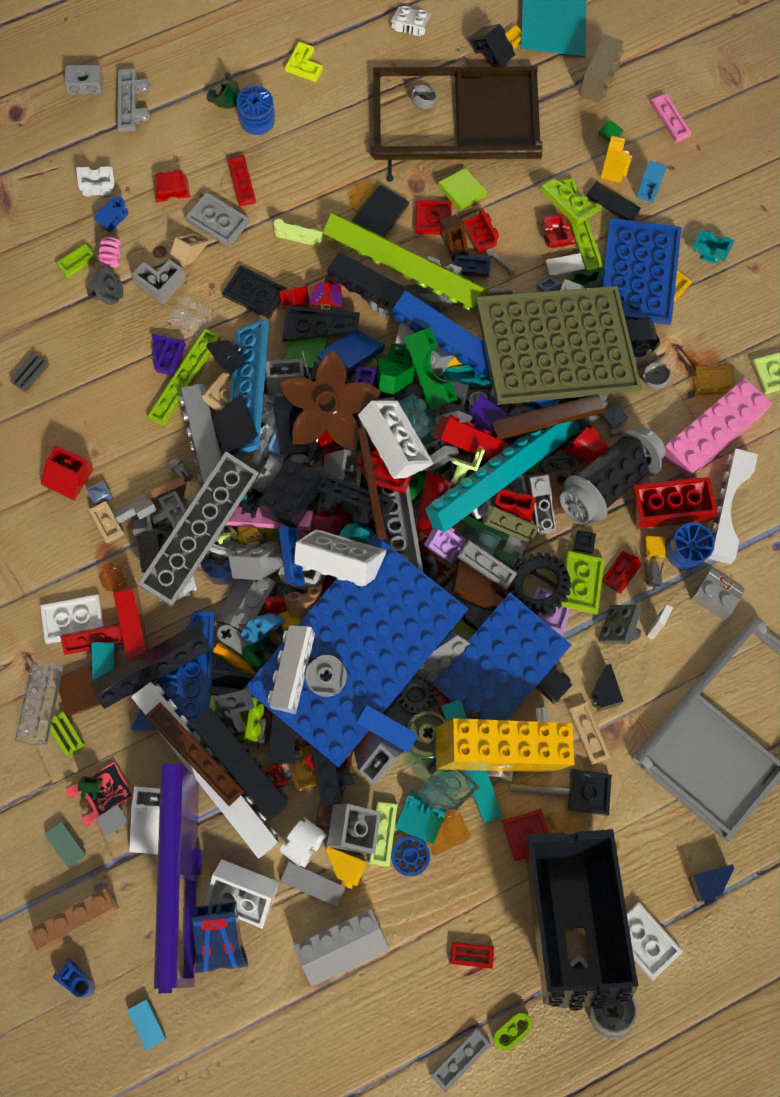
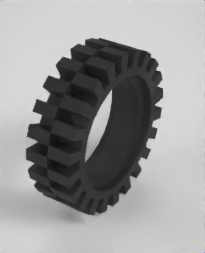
[509,552,571,615]

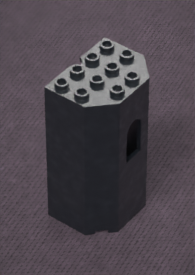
[525,829,638,1011]

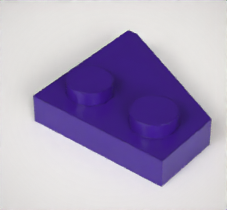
[152,334,186,376]

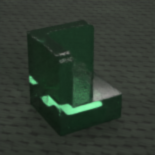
[493,548,521,569]

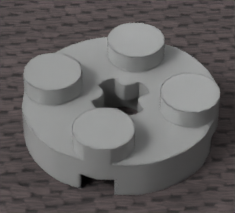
[305,655,347,697]

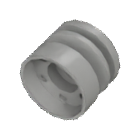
[590,997,637,1039]

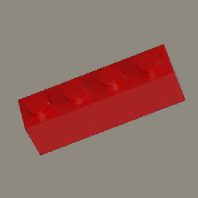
[433,414,510,461]

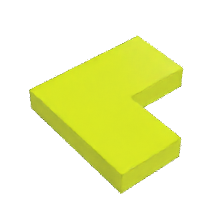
[285,42,323,82]

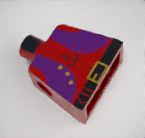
[308,276,343,311]

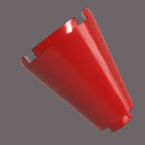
[565,422,609,464]

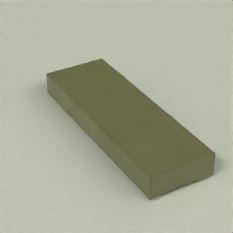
[482,505,539,544]

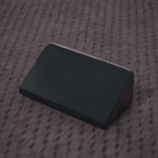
[211,669,253,689]

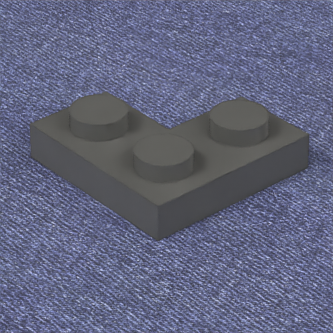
[213,688,255,734]

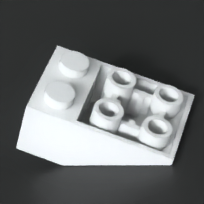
[129,786,160,855]

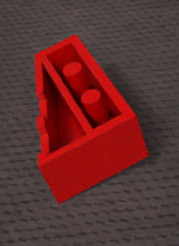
[416,471,457,536]

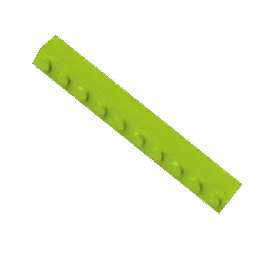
[323,213,489,311]

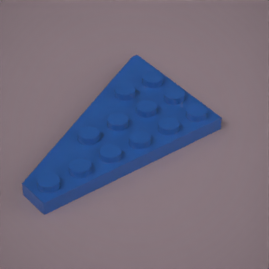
[131,611,215,731]

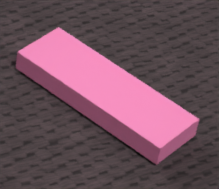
[650,93,692,143]

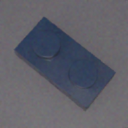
[454,255,491,277]

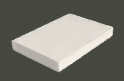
[40,594,104,644]
[627,902,683,981]

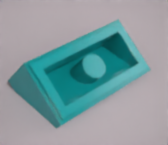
[92,642,115,680]

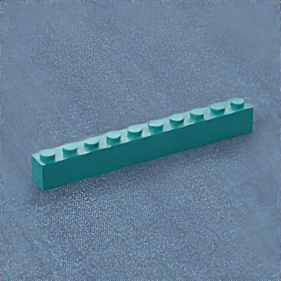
[425,419,581,532]

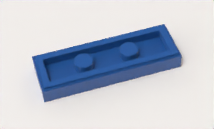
[279,525,305,586]
[355,704,418,753]

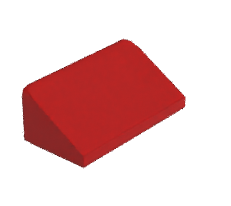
[602,551,641,594]

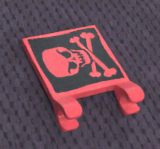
[66,762,133,826]

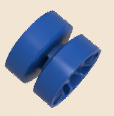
[666,522,715,570]

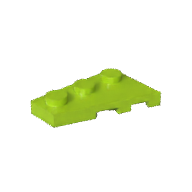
[540,179,602,226]

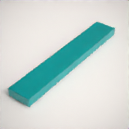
[441,700,503,823]

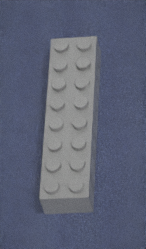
[138,452,259,607]

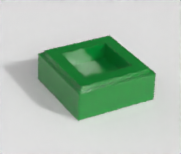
[598,120,623,143]

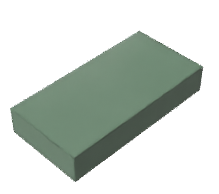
[44,821,86,868]

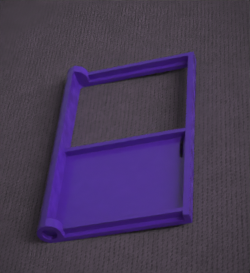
[154,764,202,994]

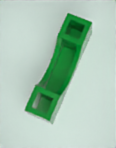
[404,327,458,409]

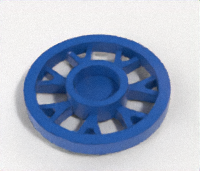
[391,836,430,876]

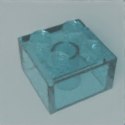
[399,394,438,446]

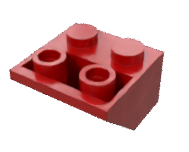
[41,445,94,501]

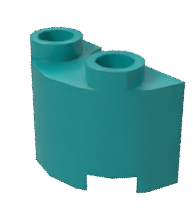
[692,230,735,264]

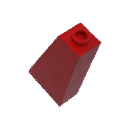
[113,589,149,661]

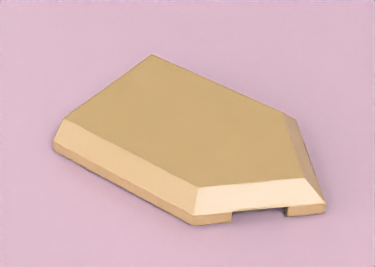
[202,372,231,412]

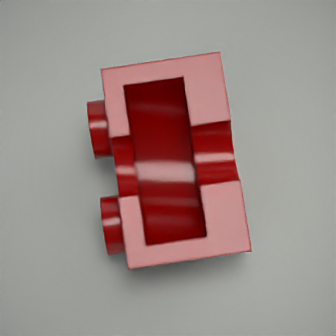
[153,170,190,203]
[543,214,574,248]

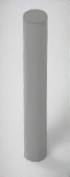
[509,783,569,796]

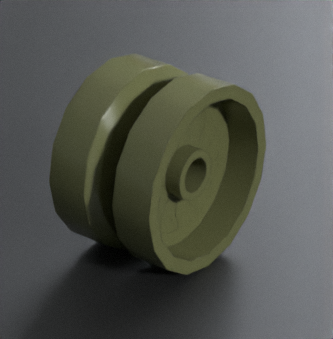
[407,711,447,760]

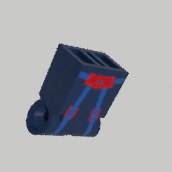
[192,902,248,974]

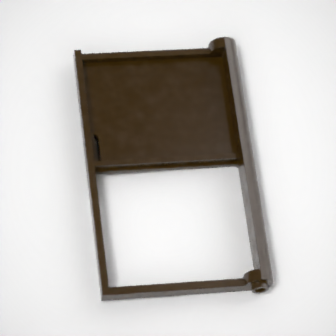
[370,66,543,160]

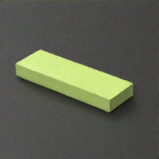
[369,801,398,867]

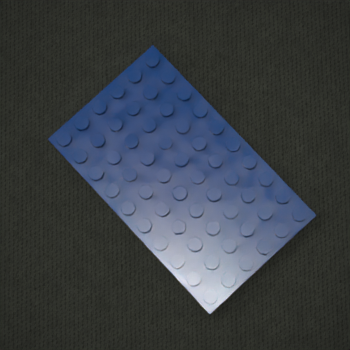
[244,534,468,768]

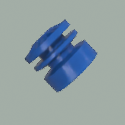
[237,86,275,135]

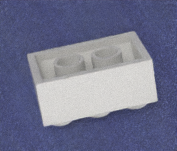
[205,859,280,929]

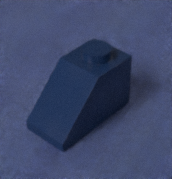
[689,864,734,904]

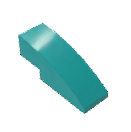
[443,365,493,389]

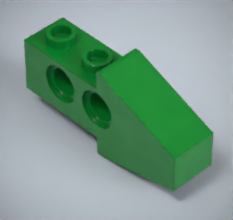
[376,344,415,394]

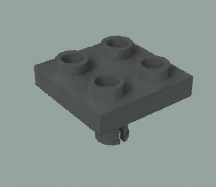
[598,604,642,644]

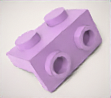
[424,528,466,564]

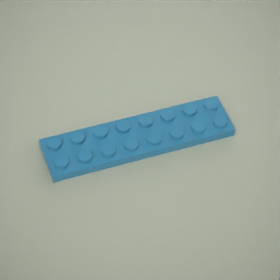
[229,319,269,457]

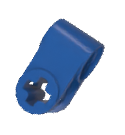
[94,196,128,232]
[53,958,95,998]

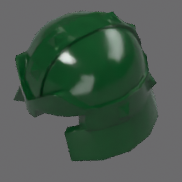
[207,72,240,109]

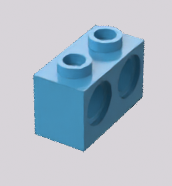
[637,160,667,203]

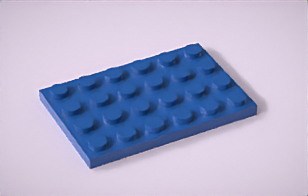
[602,218,682,325]
[432,593,571,721]

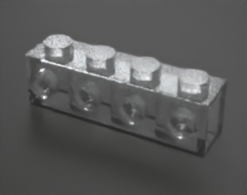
[15,661,63,745]

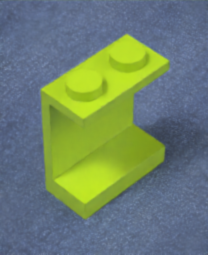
[209,695,264,742]

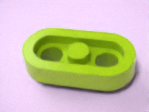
[494,1013,533,1050]

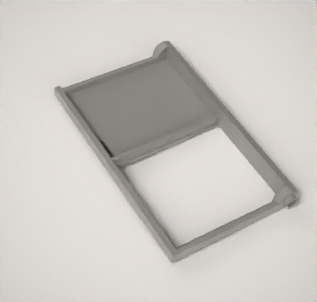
[632,618,780,842]

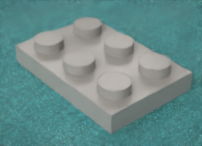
[185,192,250,248]

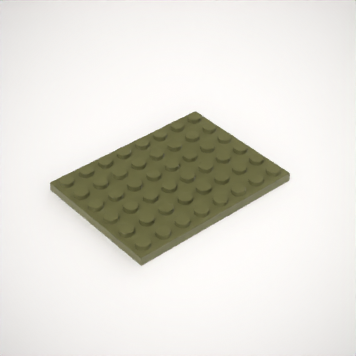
[475,286,642,405]

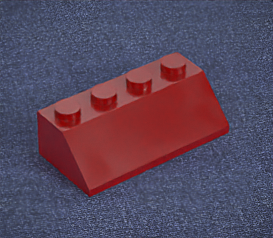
[633,477,717,529]

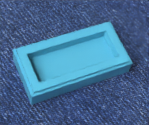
[127,999,166,1050]

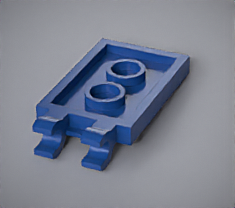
[316,330,385,374]

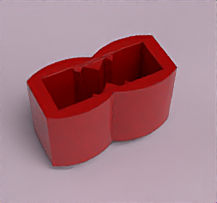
[494,490,536,521]

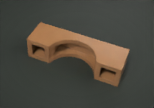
[28,888,119,951]

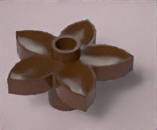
[279,350,382,450]

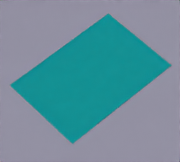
[521,0,586,57]

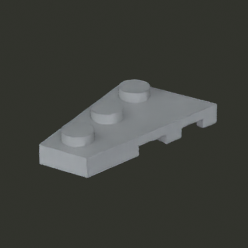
[414,631,470,685]

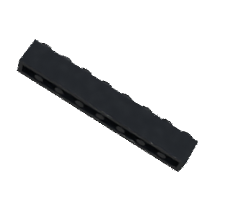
[443,578,573,705]

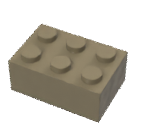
[580,34,624,103]

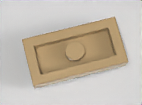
[89,501,124,544]

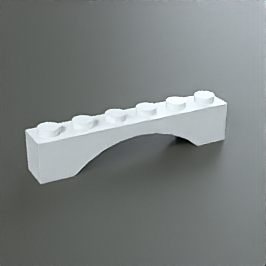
[708,449,758,565]

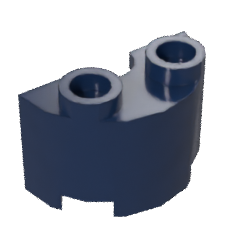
[201,560,235,585]

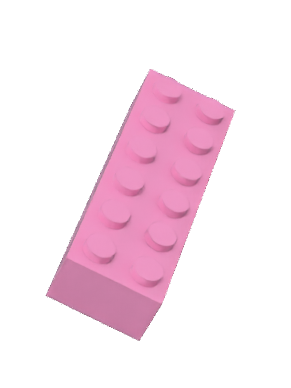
[664,378,772,479]

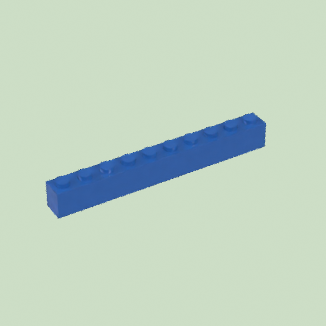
[391,290,561,410]

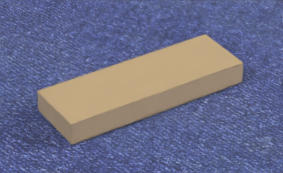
[568,701,611,766]

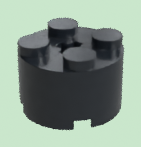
[626,317,660,358]

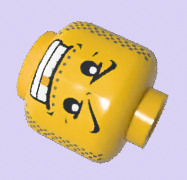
[237,526,266,545]

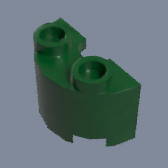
[570,267,606,289]
[242,637,278,673]

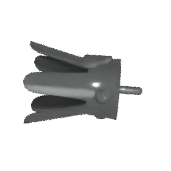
[644,561,664,591]
[255,719,272,749]

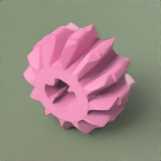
[99,237,121,268]

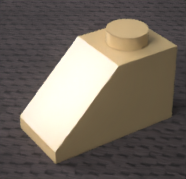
[169,233,209,266]

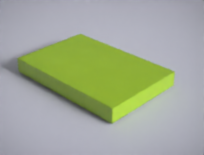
[561,550,605,615]

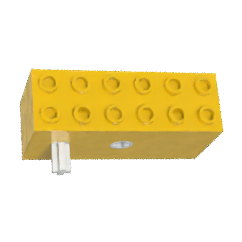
[435,707,574,773]

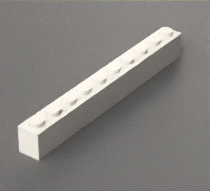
[132,682,279,859]

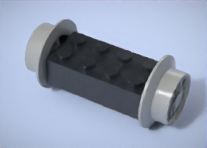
[560,428,665,524]

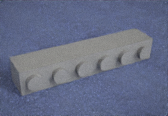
[179,383,221,486]

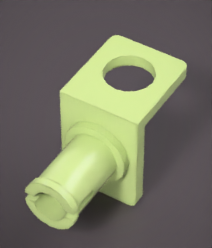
[450,446,485,484]

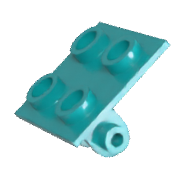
[395,790,448,844]

